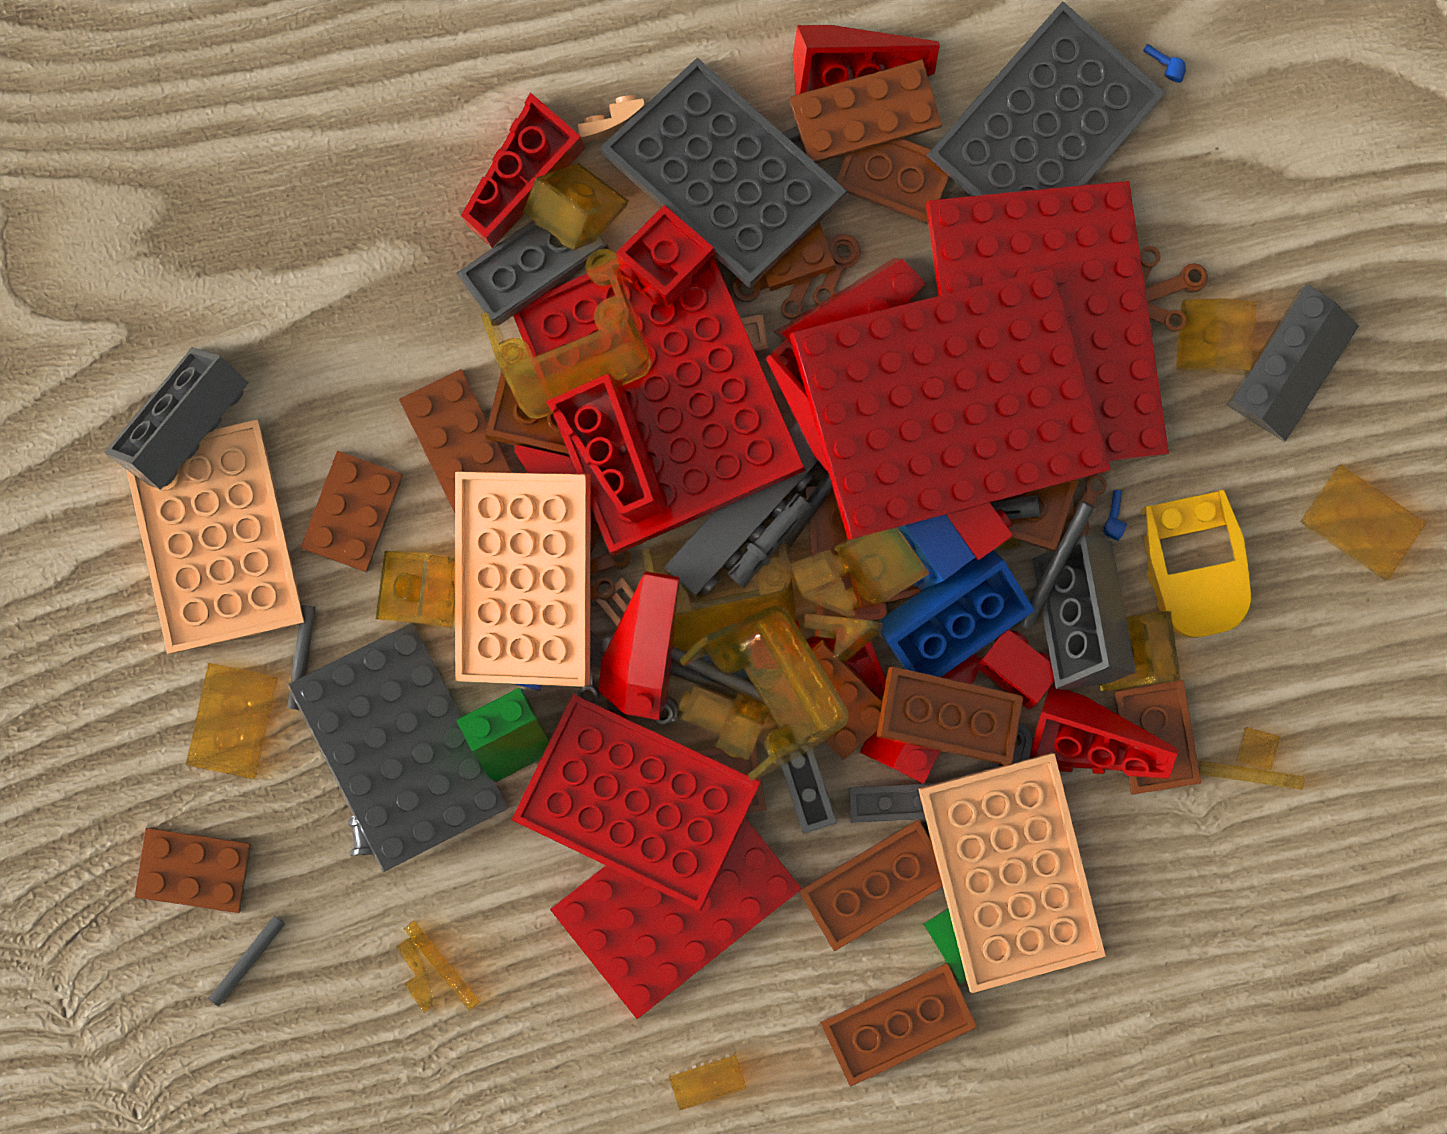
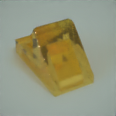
[804,613,883,662]

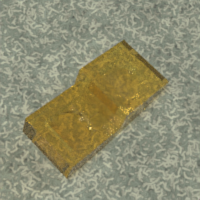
[396,937,432,1013]

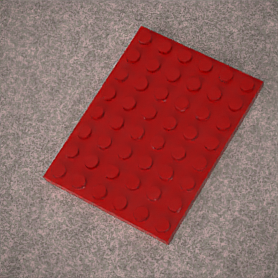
[926,181,1169,462]
[513,255,806,556]
[789,268,1111,541]

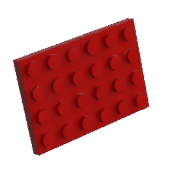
[512,694,762,911]
[550,818,802,1019]

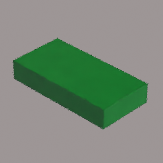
[923,908,966,984]

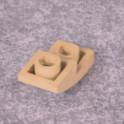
[578,95,645,143]

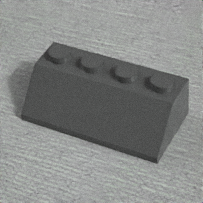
[1226,284,1359,442]
[105,347,249,490]
[1032,535,1136,690]

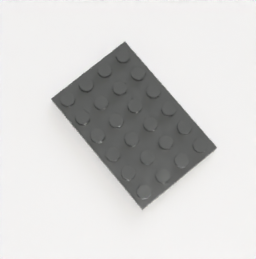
[926,1,1165,196]
[600,58,847,288]
[287,623,508,873]

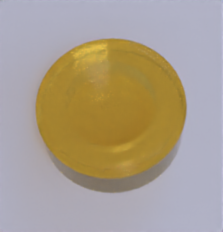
[585,249,621,286]

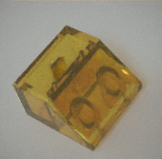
[790,549,860,621]

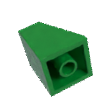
[456,687,550,783]

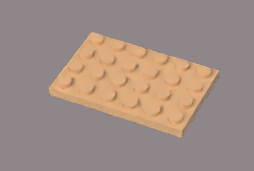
[126,419,305,654]
[455,472,591,687]
[918,753,1106,993]

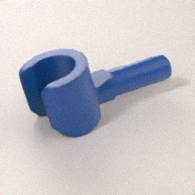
[1143,44,1186,83]
[1103,490,1127,541]

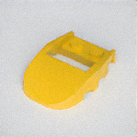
[1142,490,1251,638]

